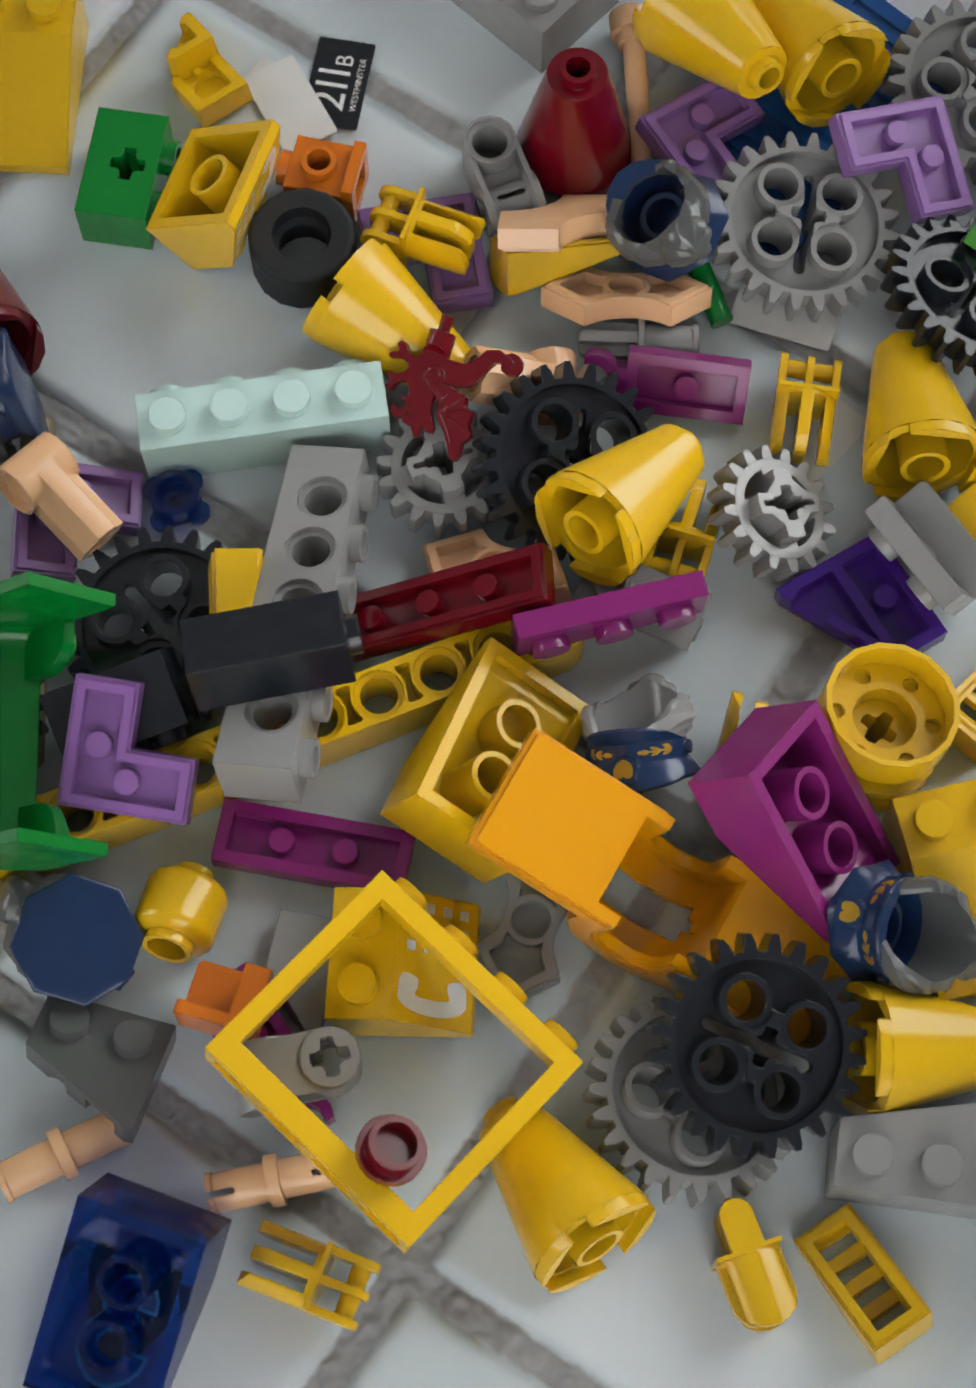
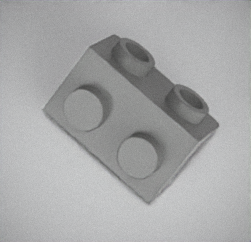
[864,481,976,616]

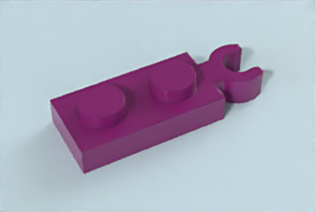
[584,345,752,425]

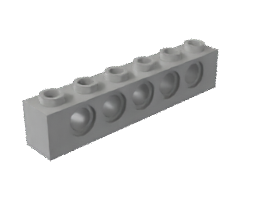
[212,444,380,803]

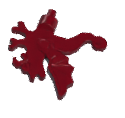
[385,315,524,462]

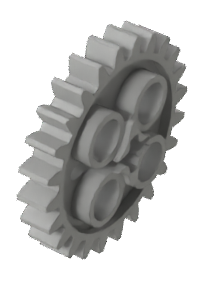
[881,0,976,185]
[711,131,900,322]
[582,990,798,1209]

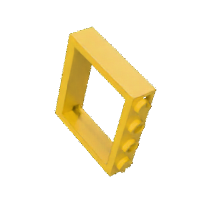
[205,870,583,1254]

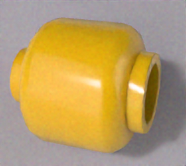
[134,861,228,964]

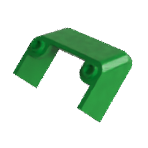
[0,571,116,871]

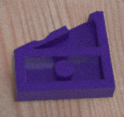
[774,536,948,653]

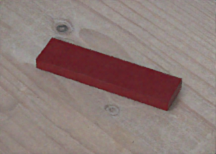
[344,542,556,662]

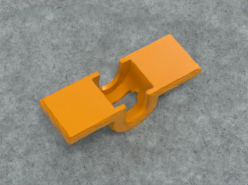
[464,727,849,1044]

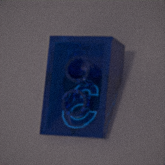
[23,1172,232,1388]

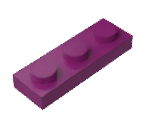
[510,570,709,659]
[210,798,416,888]

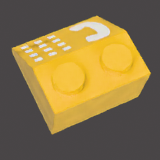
[146,119,280,269]
[324,887,482,1038]

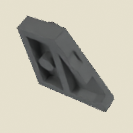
[26,996,176,1144]

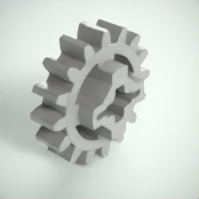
[376,409,498,538]
[706,445,836,582]

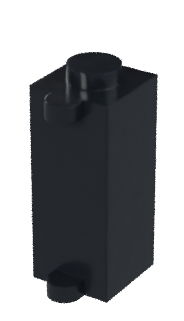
[180,590,364,711]

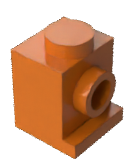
[276,135,369,224]

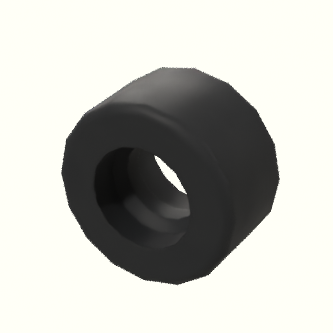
[248,188,357,309]

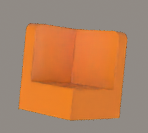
[173,961,274,1040]

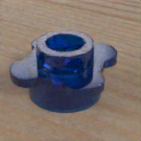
[143,469,211,533]

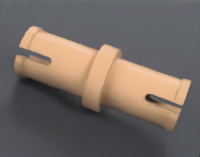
[0,1113,134,1203]
[204,1152,337,1217]

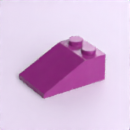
[688,699,900,943]

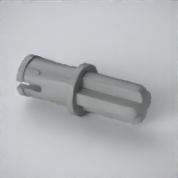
[578,319,699,360]

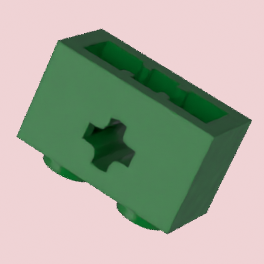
[74,107,182,250]

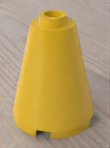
[632,0,787,99]
[753,0,891,128]
[302,237,471,400]
[861,331,976,503]
[534,424,704,586]
[841,981,976,1116]
[479,1096,656,1293]

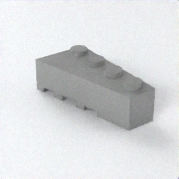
[824,1103,976,1219]

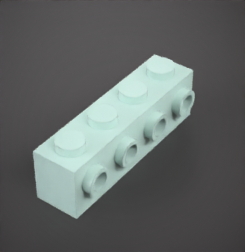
[134,359,391,482]

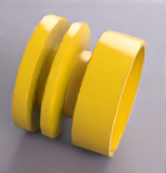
[817,642,961,812]

